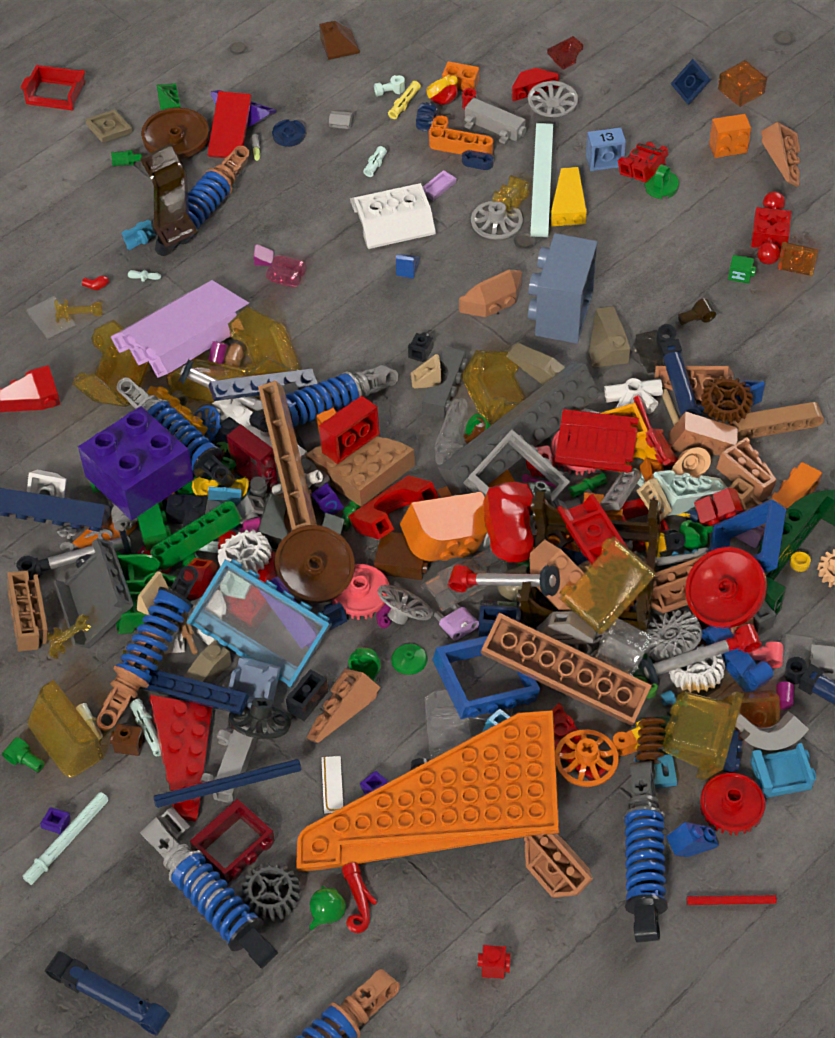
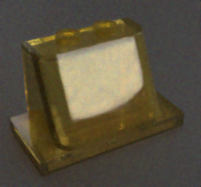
[662,691,744,781]

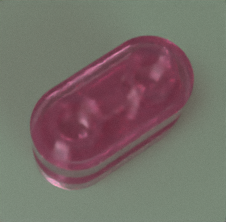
[266,255,307,287]

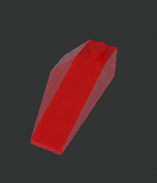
[0,365,61,412]

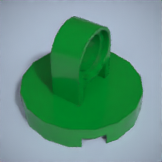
[644,164,679,199]

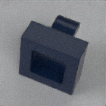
[322,602,347,630]

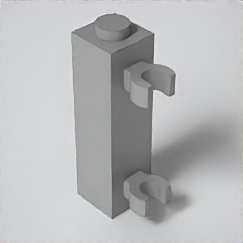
[464,98,526,144]
[201,725,258,804]

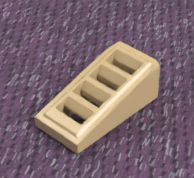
[637,478,672,521]

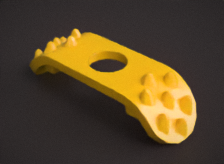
[192,477,249,498]

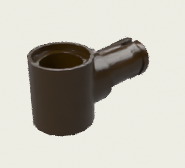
[678,298,716,325]

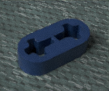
[462,150,493,170]

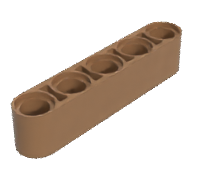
[730,402,824,440]

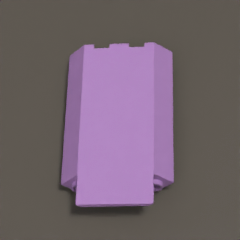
[111,280,249,378]

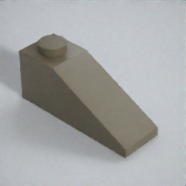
[506,343,566,385]
[183,640,232,702]

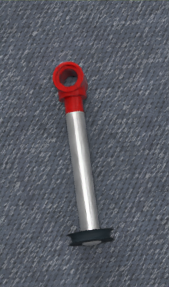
[448,565,560,596]
[641,624,762,687]

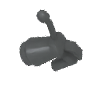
[248,477,268,504]

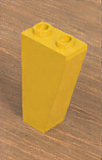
[551,167,587,226]

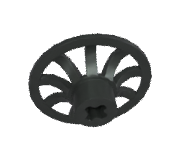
[228,698,291,739]

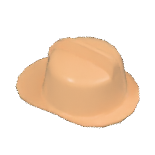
[671,447,711,478]

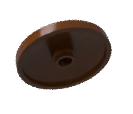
[141,108,209,159]
[274,525,355,604]

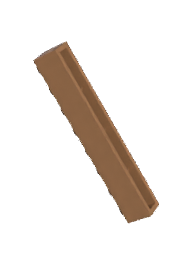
[258,380,317,531]

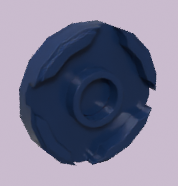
[272,119,306,147]

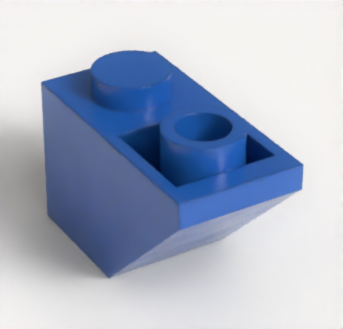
[666,822,719,857]

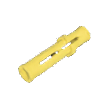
[388,81,421,119]

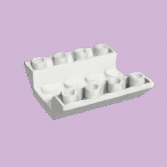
[350,183,436,249]

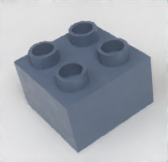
[528,233,598,344]

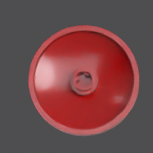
[685,547,767,629]

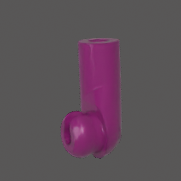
[376,601,391,629]

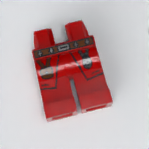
[617,142,669,183]

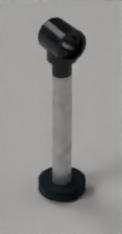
[16,529,132,580]

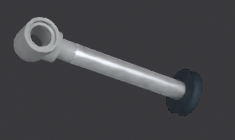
[178,359,263,411]

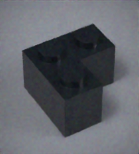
[166,494,208,528]

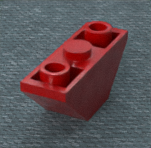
[512,68,559,101]
[184,558,219,600]

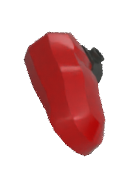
[483,481,552,563]

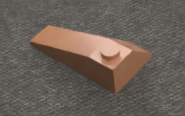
[761,122,800,187]
[655,366,734,403]

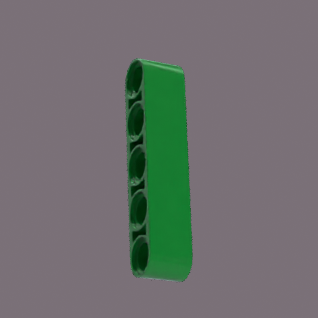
[150,501,242,570]

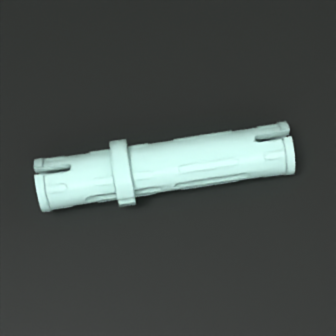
[129,699,161,757]

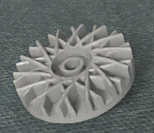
[641,610,703,662]

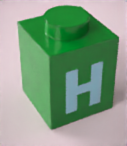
[728,255,756,284]

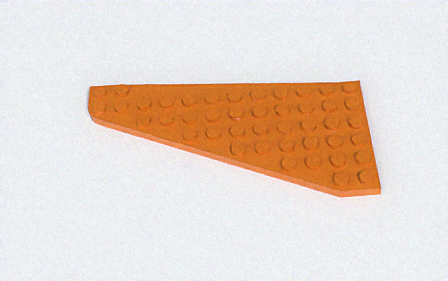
[296,711,559,872]

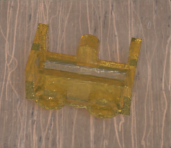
[493,175,529,211]

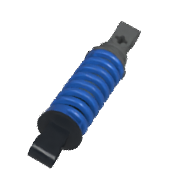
[623,761,668,943]

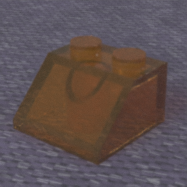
[778,242,819,277]
[732,690,780,740]

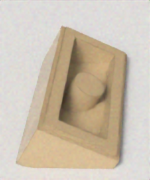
[137,571,169,615]

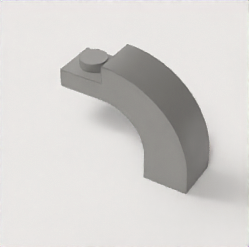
[730,710,809,750]

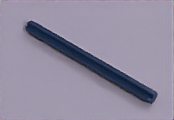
[153,759,301,808]

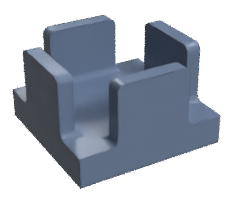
[229,656,281,708]

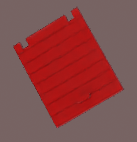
[554,409,639,473]

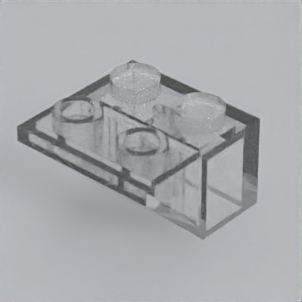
[594,617,652,676]

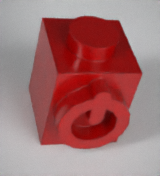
[477,945,511,979]

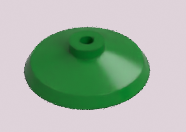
[391,644,428,675]

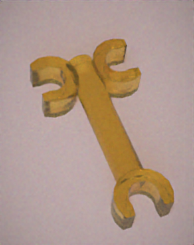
[54,299,102,323]
[47,614,91,659]

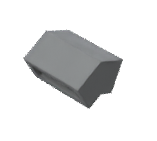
[328,111,352,129]
[159,807,190,839]

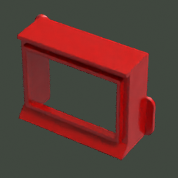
[21,65,85,111]

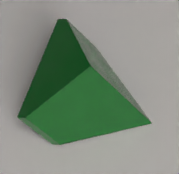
[156,83,181,110]

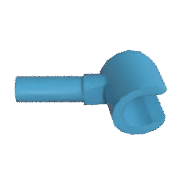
[660,690,687,709]

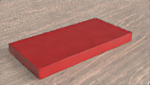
[207,91,252,159]

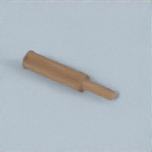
[177,612,198,655]

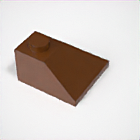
[319,21,360,60]

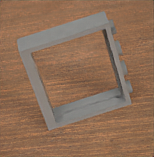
[463,430,570,526]

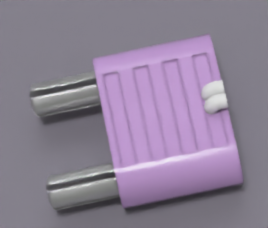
[434,602,479,640]

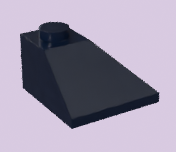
[670,59,712,105]

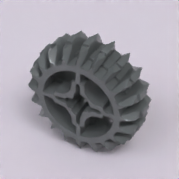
[241,862,301,922]

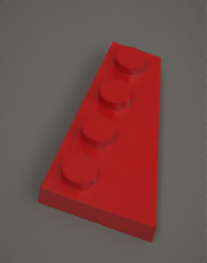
[551,703,608,781]

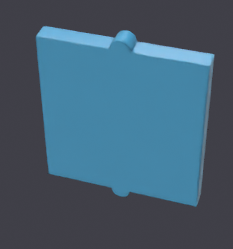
[208,487,241,505]

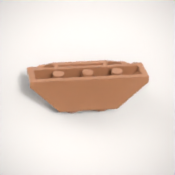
[459,269,522,317]
[530,540,595,612]
[637,556,702,613]
[524,833,593,898]

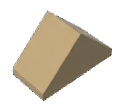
[411,354,441,388]

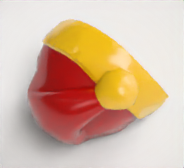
[426,75,458,105]

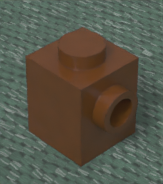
[110,724,144,756]

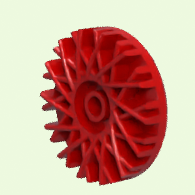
[700,772,766,836]

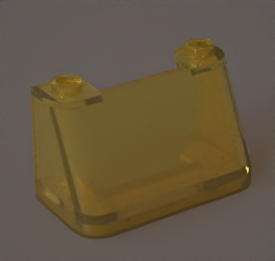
[463,350,525,425]
[559,536,655,635]

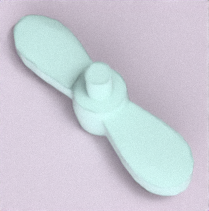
[128,270,161,282]

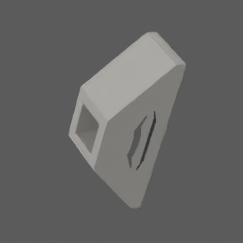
[536,611,597,644]

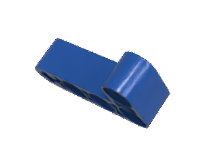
[702,626,774,695]

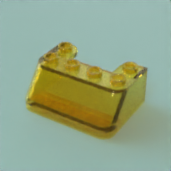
[228,306,302,377]
[72,319,149,407]

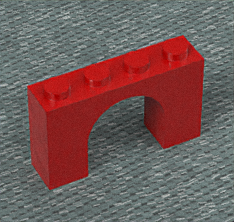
[348,475,439,540]

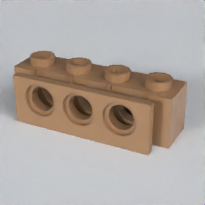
[7,571,48,652]

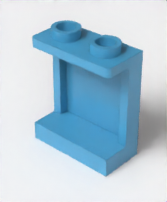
[750,743,816,798]

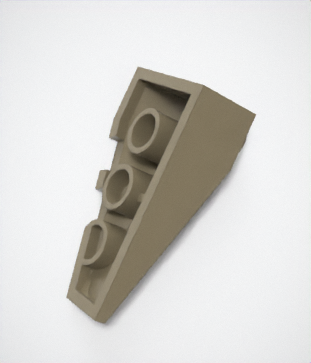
[589,306,630,368]

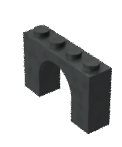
[257,494,344,549]

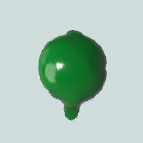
[679,520,713,550]
[348,647,381,682]
[309,886,346,930]

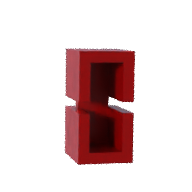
[694,488,743,527]

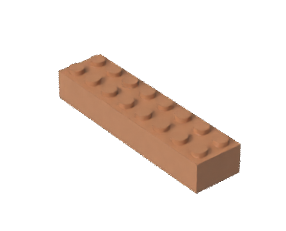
[481,613,652,726]

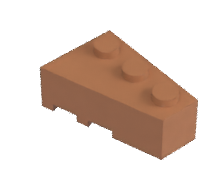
[669,412,737,455]
[716,437,777,502]

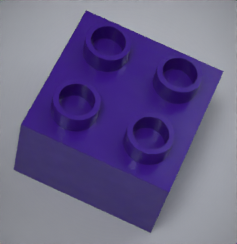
[78,406,194,521]

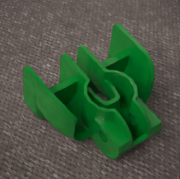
[116,554,189,635]

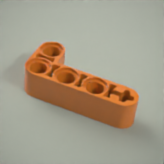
[429,115,493,155]

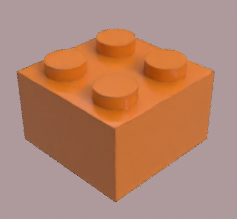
[709,114,751,158]

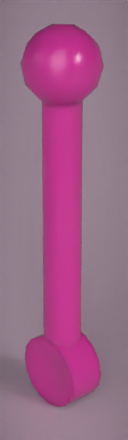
[522,474,556,489]

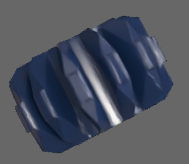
[416,102,437,132]

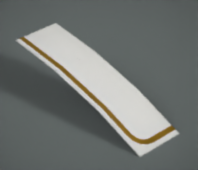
[322,756,343,814]

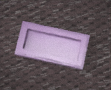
[423,170,456,201]

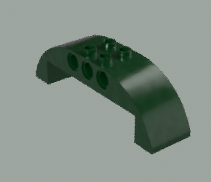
[757,490,835,617]

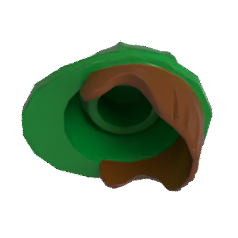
[463,414,491,444]

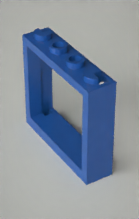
[709,499,786,573]
[432,636,540,719]

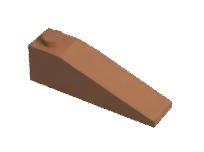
[306,669,381,743]

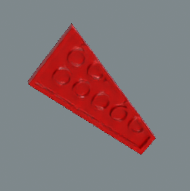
[149,695,212,822]

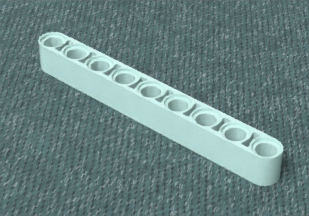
[531,123,553,237]

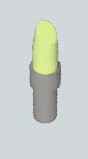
[252,134,260,161]

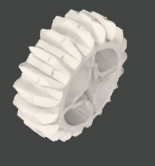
[218,530,272,574]
[669,644,725,693]

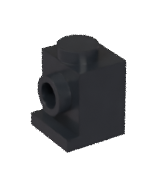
[408,332,433,363]

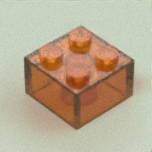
[718,60,767,107]

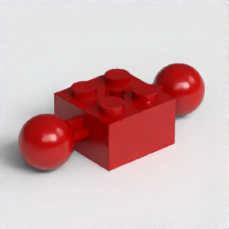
[751,191,791,265]

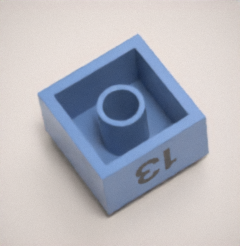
[586,128,626,171]

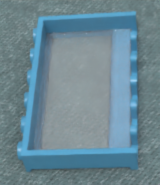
[186,559,332,688]

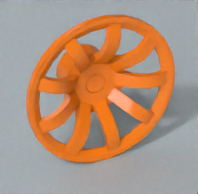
[555,729,619,787]

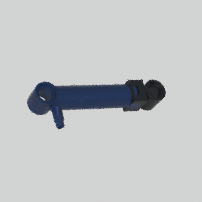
[656,324,704,417]
[784,657,835,705]
[45,951,170,1036]

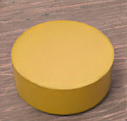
[790,552,811,572]

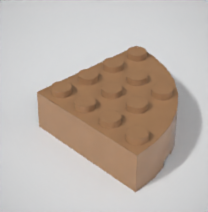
[305,437,415,507]

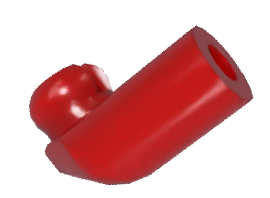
[82,276,109,291]

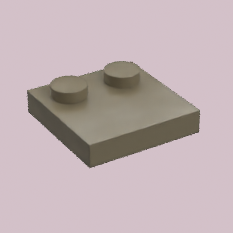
[86,110,132,143]

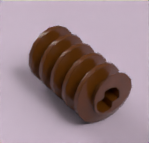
[636,717,666,764]

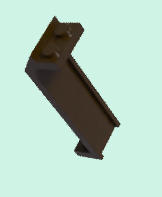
[140,143,197,247]

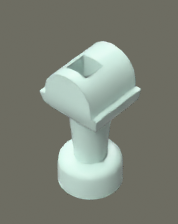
[374,75,405,97]

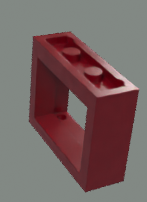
[227,424,278,493]
[189,799,275,884]

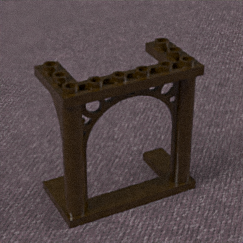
[517,491,661,637]

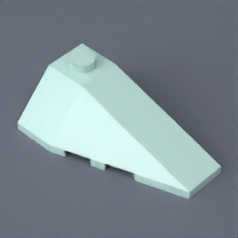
[653,470,728,516]

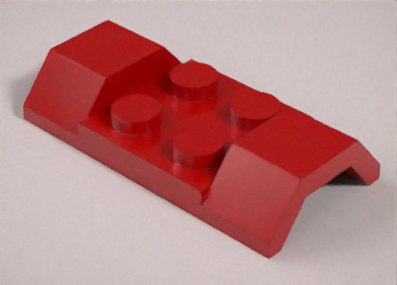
[557,494,631,571]

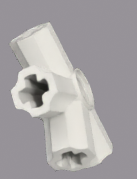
[604,378,663,414]

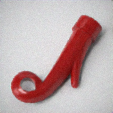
[342,862,377,933]

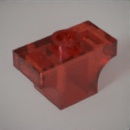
[547,36,583,70]

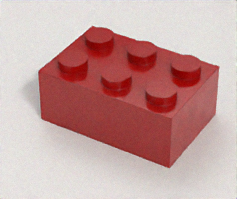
[319,396,380,464]

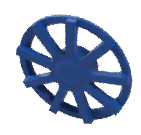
[193,405,221,445]

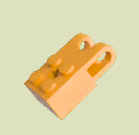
[600,403,657,473]

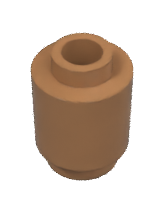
[221,343,244,371]

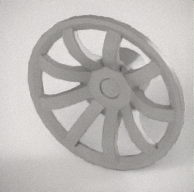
[528,81,578,117]
[471,200,523,240]
[377,585,433,625]

